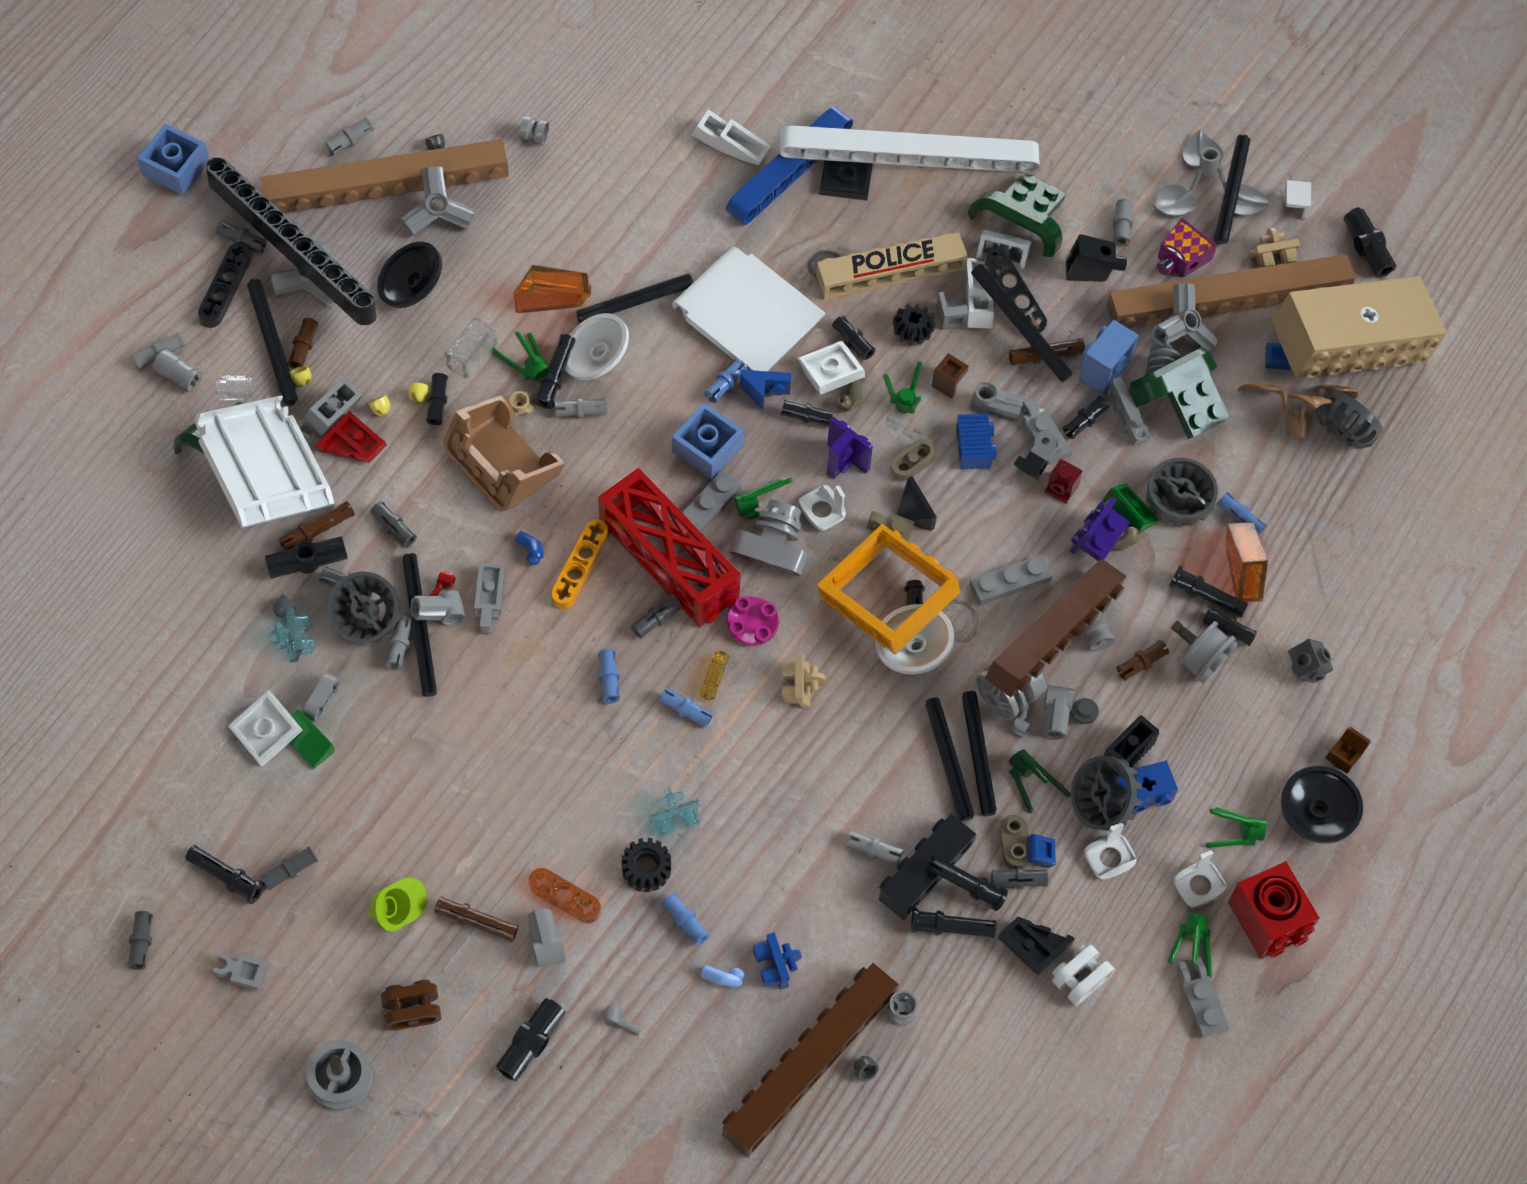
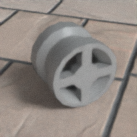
[1084,620,1115,651]

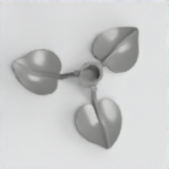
[1155,130,1269,217]

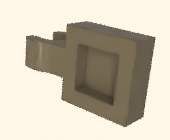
[867,511,915,542]

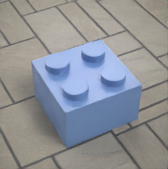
[137,124,210,195]
[1079,319,1139,395]
[672,402,744,480]

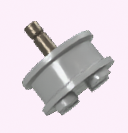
[1171,620,1238,684]
[306,1040,373,1110]

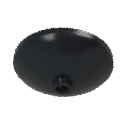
[377,241,442,308]
[1281,766,1363,843]

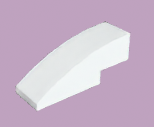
[691,109,771,165]
[966,258,994,328]

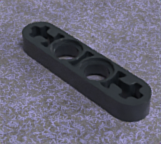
[198,243,251,328]
[985,248,1047,334]

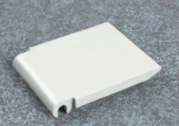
[672,246,826,371]
[195,395,334,528]

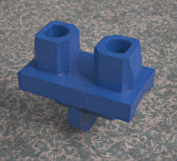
[753,932,802,990]

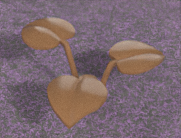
[1238,383,1358,438]

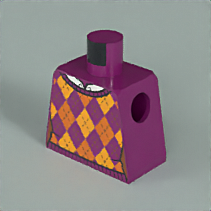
[1157,218,1217,277]

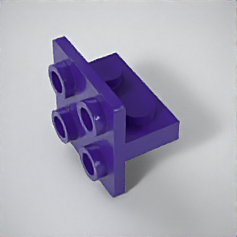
[827,417,873,479]
[1069,497,1130,561]

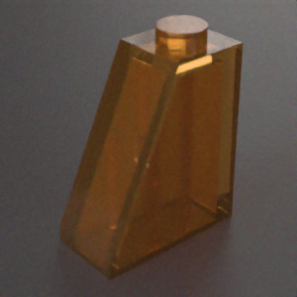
[514,265,592,313]
[1225,522,1268,602]

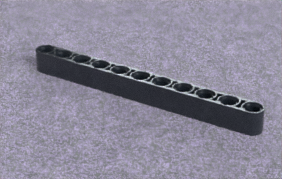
[206,157,377,325]

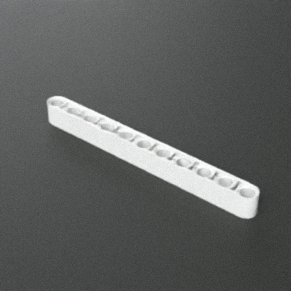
[779,126,1040,173]

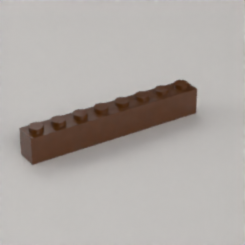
[985,558,1127,698]
[722,963,899,1158]

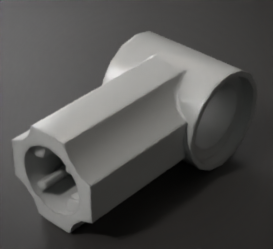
[971,382,1024,419]
[410,591,466,626]
[1043,685,1074,740]
[528,908,566,967]

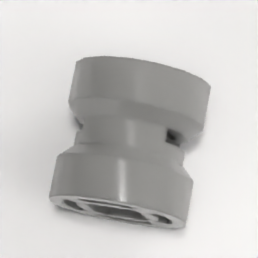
[519,115,549,145]
[887,990,918,1026]

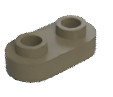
[890,439,936,481]
[999,815,1029,870]

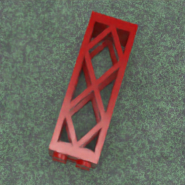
[598,467,741,628]

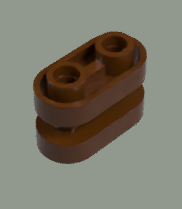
[380,980,442,1031]

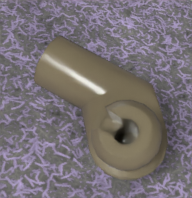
[837,380,862,412]
[1112,527,1139,550]

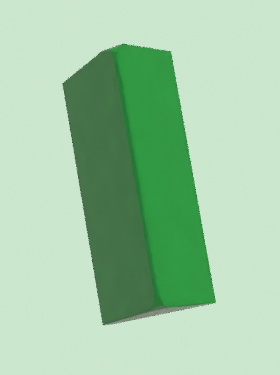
[1102,484,1158,535]
[289,709,335,769]

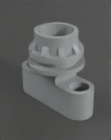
[729,500,808,576]

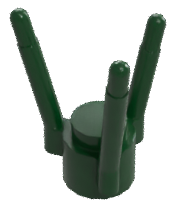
[1009,749,1071,813]

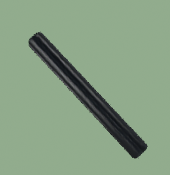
[1214,134,1251,244]
[576,273,693,323]
[962,690,997,816]
[925,697,974,821]

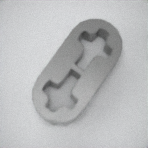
[303,672,341,721]

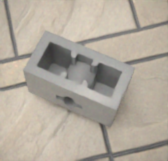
[976,229,1032,270]
[304,376,363,437]

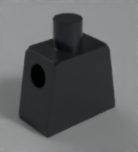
[1065,234,1127,282]

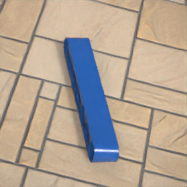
[725,106,853,225]

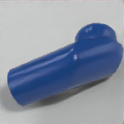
[515,531,544,565]

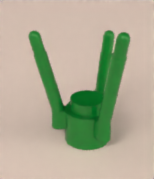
[492,331,549,381]
[883,361,922,414]
[734,478,793,519]
[1206,807,1267,848]
[1168,913,1212,978]

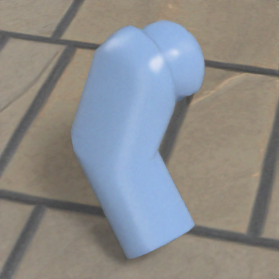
[701,965,745,988]

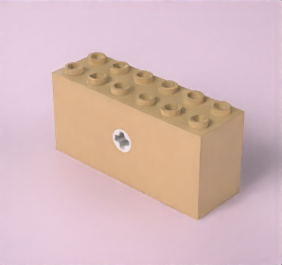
[1271,276,1447,379]

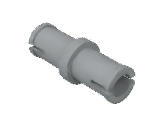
[325,117,374,156]
[1113,198,1133,246]
[132,332,185,369]
[555,397,607,418]
[385,616,412,671]
[846,830,904,866]

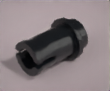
[904,580,925,605]

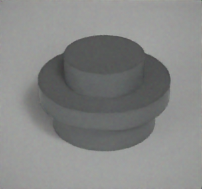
[1072,698,1099,724]

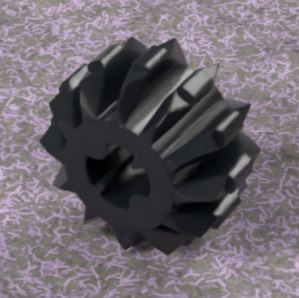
[893,302,935,346]

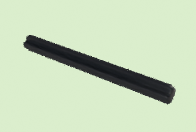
[971,264,1073,382]
[247,278,298,405]
[403,553,437,697]

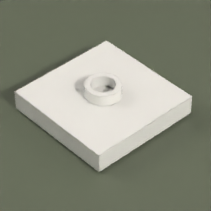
[797,341,865,395]
[228,690,303,767]

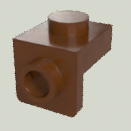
[1325,727,1371,774]

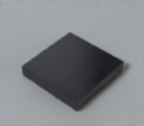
[820,160,873,201]

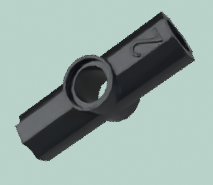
[1343,207,1397,278]
[265,536,348,579]
[496,998,566,1082]

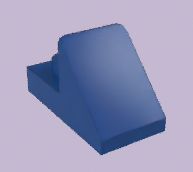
[740,369,791,409]

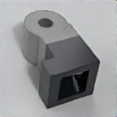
[1014,430,1059,480]

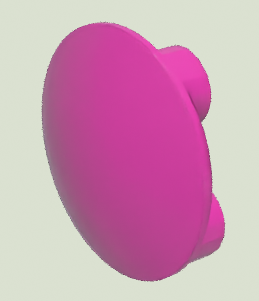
[726,596,779,646]

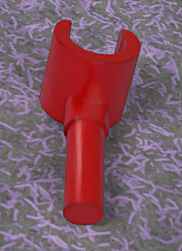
[429,571,456,596]

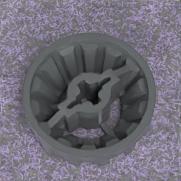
[1316,389,1383,449]
[1146,458,1218,527]
[327,571,402,645]
[1071,756,1142,831]

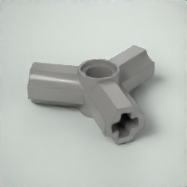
[401,166,475,236]
[270,240,336,307]
[1151,283,1218,350]

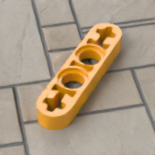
[552,519,608,609]

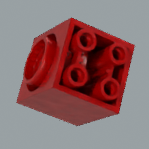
[1228,861,1320,959]

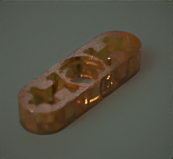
[529,868,601,923]

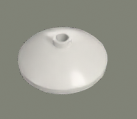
[565,313,629,380]
[875,604,955,674]

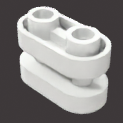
[1052,945,1116,1006]

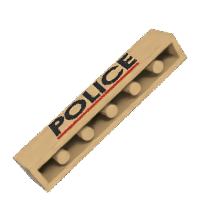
[816,232,968,300]

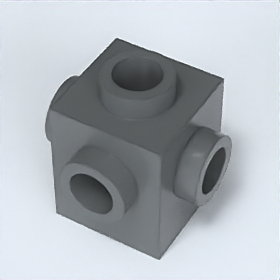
[1288,639,1333,683]

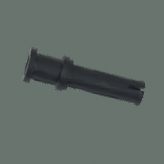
[532,334,576,409]
[1169,565,1249,618]
[185,845,265,904]
[926,854,1008,911]
[911,908,996,938]

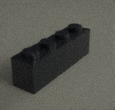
[879,814,976,921]

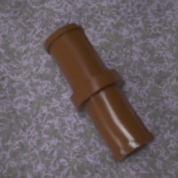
[287,318,318,368]
[1116,640,1169,681]

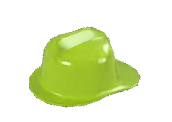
[366,877,427,932]

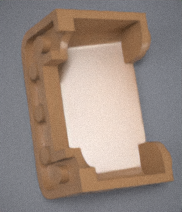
[444,395,565,511]

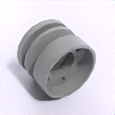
[975,665,1047,720]

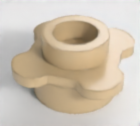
[506,391,534,417]

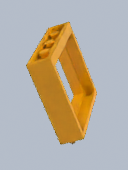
[817,524,961,655]

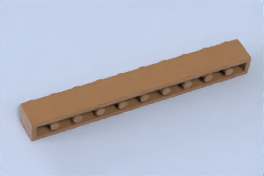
[260,139,509,213]
[1107,254,1356,329]

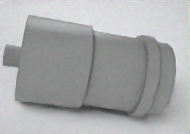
[153,349,202,391]

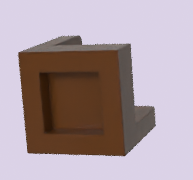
[931,353,969,398]

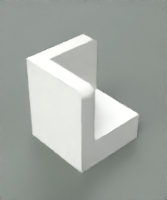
[1282,180,1311,219]

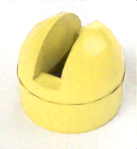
[290,366,312,387]
[408,383,429,403]
[368,395,391,416]

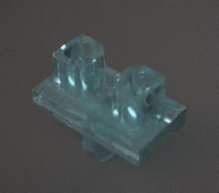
[268,607,315,662]
[648,787,700,836]

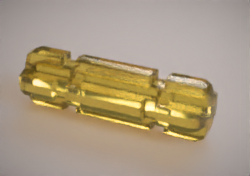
[700,650,729,701]

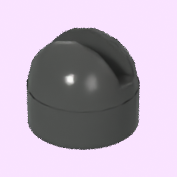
[425,134,445,150]
[273,594,296,618]
[853,1056,879,1081]

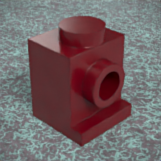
[1044,458,1083,504]

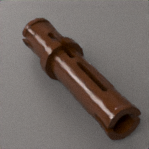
[1009,338,1085,366]
[279,501,355,551]
[434,896,519,942]

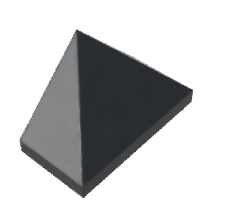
[897,476,937,531]

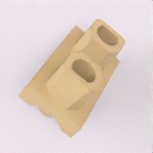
[1250,227,1300,268]
[782,653,826,709]

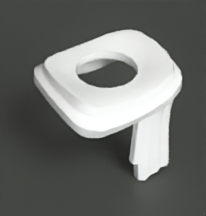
[799,485,846,531]
[1084,823,1137,880]
[1173,850,1227,908]

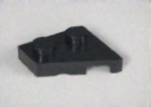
[997,916,1075,976]

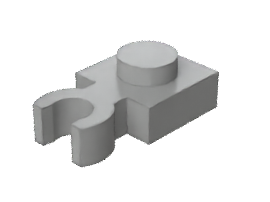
[213,953,268,991]

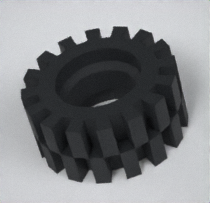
[622,838,671,892]

